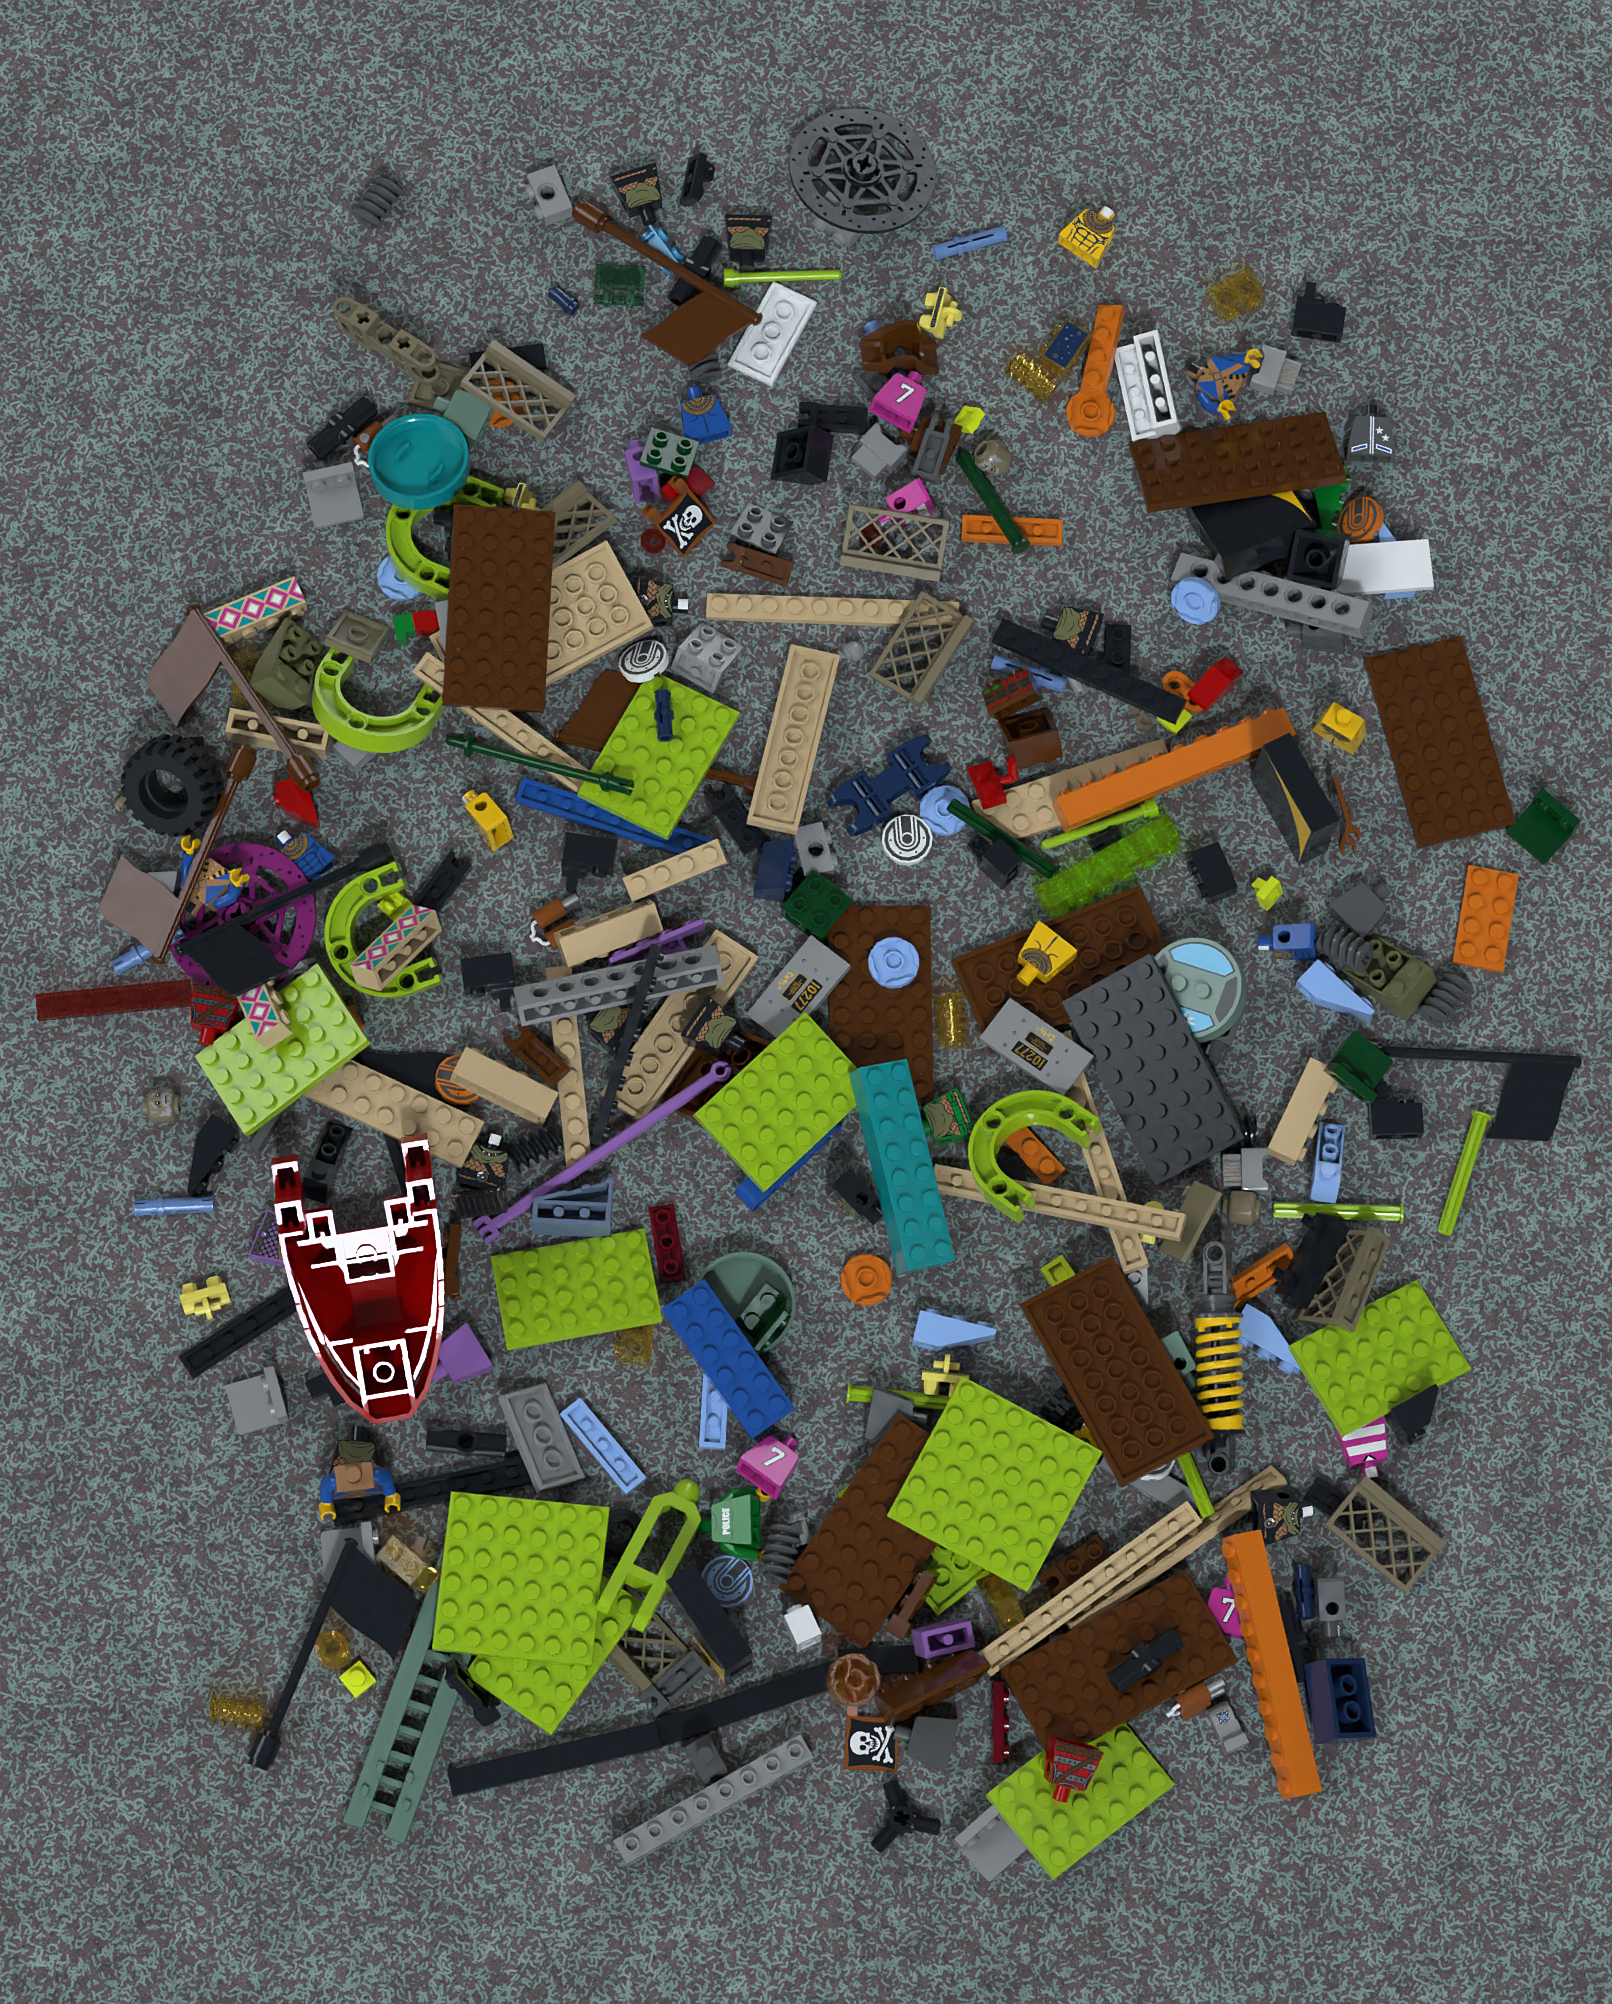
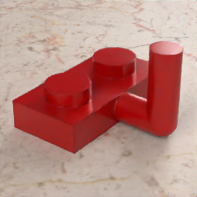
[967,757,1019,810]

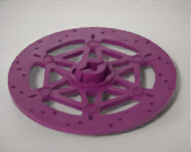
[170,843,317,988]

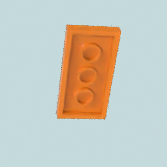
[1452,865,1519,973]

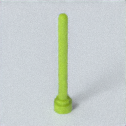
[723,268,842,288]
[1041,797,1159,850]

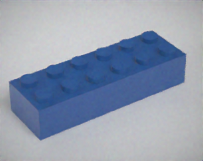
[661,1279,795,1440]

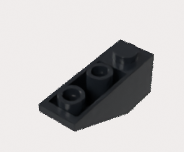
[187,1114,240,1197]
[303,1121,353,1204]

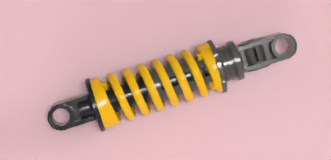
[1193,1241,1246,1476]

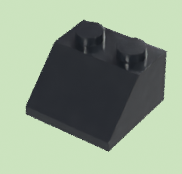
[771,425,834,485]
[1287,529,1351,589]
[1385,1384,1439,1446]

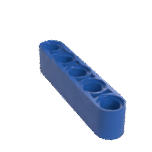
[734,1122,843,1211]

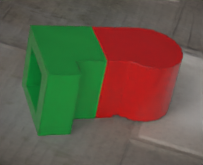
[392,610,440,646]

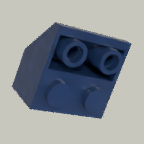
[754,839,798,903]

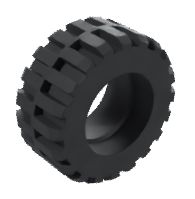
[120,734,224,837]

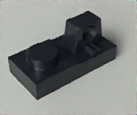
[679,152,715,206]

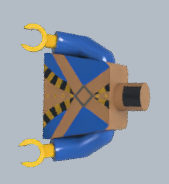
[1186,349,1263,420]
[180,835,250,917]
[318,1462,401,1520]

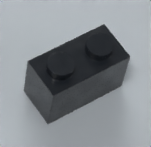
[1186,842,1238,905]

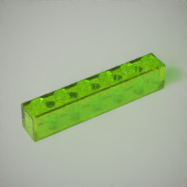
[1033,814,1182,920]

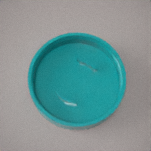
[368,414,471,510]

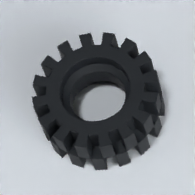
[1039,1384,1075,1427]

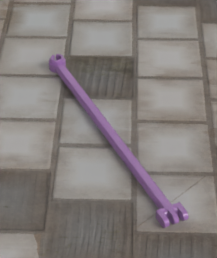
[472,1061,732,1245]

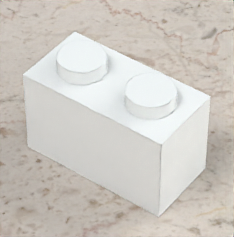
[784,1604,822,1652]

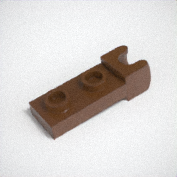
[721,541,795,587]
[503,1023,571,1088]
[442,1224,462,1300]
[1038,1535,1112,1599]
[886,1568,940,1640]

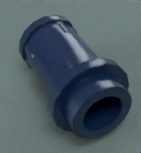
[548,285,580,315]

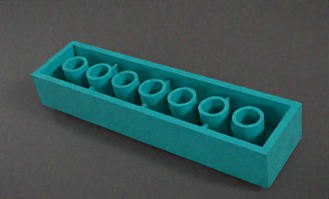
[849,1059,956,1276]

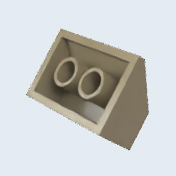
[1157,1181,1223,1265]

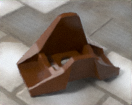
[861,319,939,375]

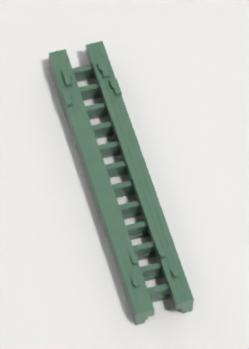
[343,1544,474,1845]

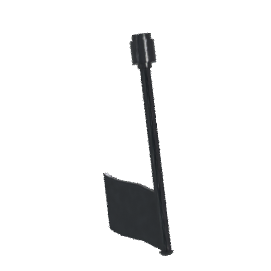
[174,841,395,998]
[1345,1038,1582,1141]
[355,1048,468,1195]
[248,1537,419,1771]

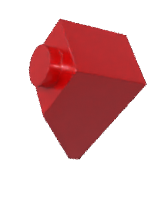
[661,466,715,506]
[1187,656,1244,711]
[272,778,320,829]

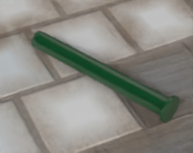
[956,451,1030,554]
[947,799,1061,883]

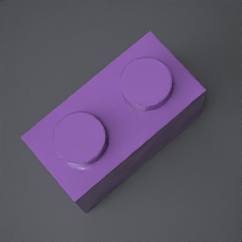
[911,1618,975,1659]

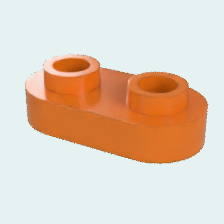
[1162,671,1203,714]

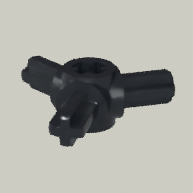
[870,1780,941,1853]

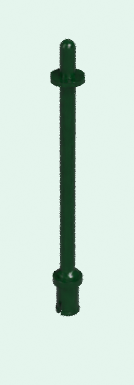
[446,734,634,796]

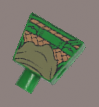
[922,1087,974,1146]

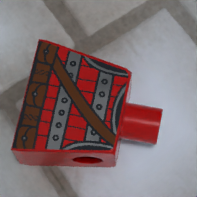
[190,983,240,1047]
[1044,1735,1104,1803]

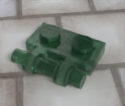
[594,264,646,309]

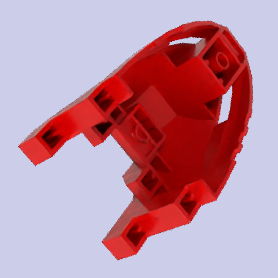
[271,1133,444,1424]

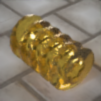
[1004,351,1059,404]
[934,992,970,1049]
[314,1631,352,1670]
[209,1691,267,1732]

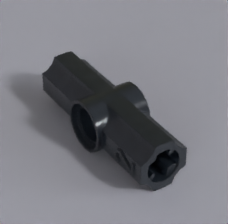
[668,236,723,307]
[307,396,378,461]
[426,1428,507,1458]
[1278,1600,1310,1683]
[1107,1627,1184,1694]

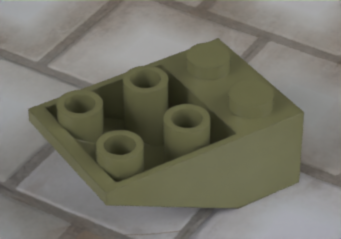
[250,617,323,714]
[1342,934,1438,1021]

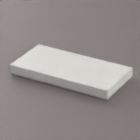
[728,281,817,387]
[1332,539,1434,596]

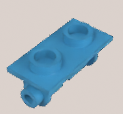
[641,225,684,276]

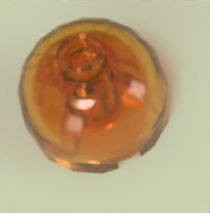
[825,1653,880,1707]

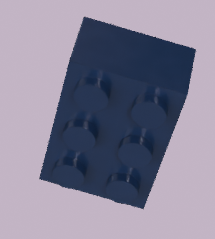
[1304,1658,1377,1744]

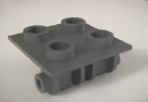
[729,503,794,556]

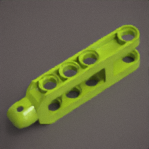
[595,1479,701,1633]

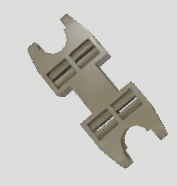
[333,297,441,385]

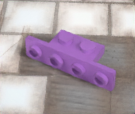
[609,919,705,967]

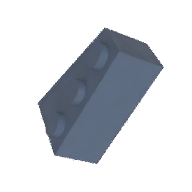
[532,1178,614,1237]

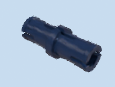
[654,689,674,742]
[1293,1564,1315,1620]

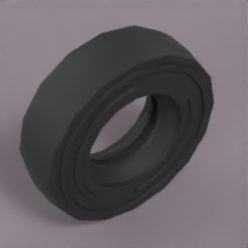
[605,1508,642,1556]

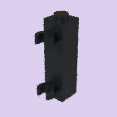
[1271,1212,1350,1310]

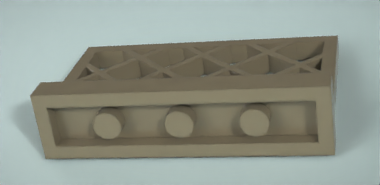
[459,339,576,442]
[539,481,617,571]
[840,503,950,582]
[869,591,974,709]
[1297,1227,1391,1332]
[1324,1475,1447,1593]
[608,1584,690,1695]

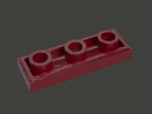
[648,1204,686,1284]
[992,1682,1009,1765]

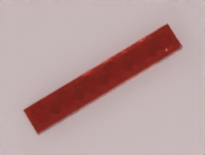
[35,979,192,1021]

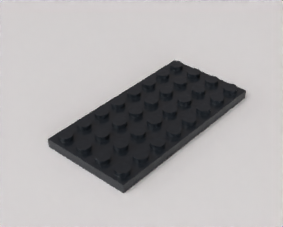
[1062,954,1247,1186]

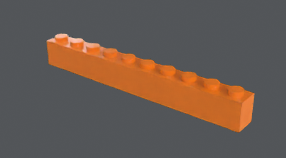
[1052,707,1296,832]
[1221,1529,1322,1800]

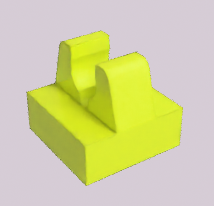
[1252,876,1283,911]
[377,892,412,922]

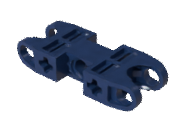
[827,734,952,837]

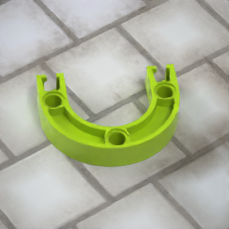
[386,476,505,601]
[311,648,446,753]
[324,862,445,999]
[968,1090,1102,1224]

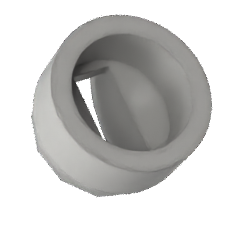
[843,641,864,664]

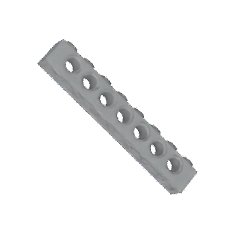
[1171,553,1373,639]
[513,945,724,1026]
[613,1734,814,1867]

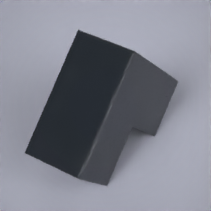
[997,1155,1027,1182]
[305,1373,346,1407]

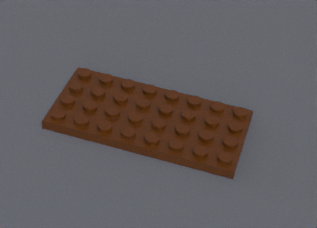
[1129,412,1346,513]
[442,504,555,713]
[1363,636,1516,849]
[951,885,1167,1054]
[828,905,934,1107]
[1019,1256,1214,1488]
[778,1413,938,1649]
[999,1570,1238,1752]

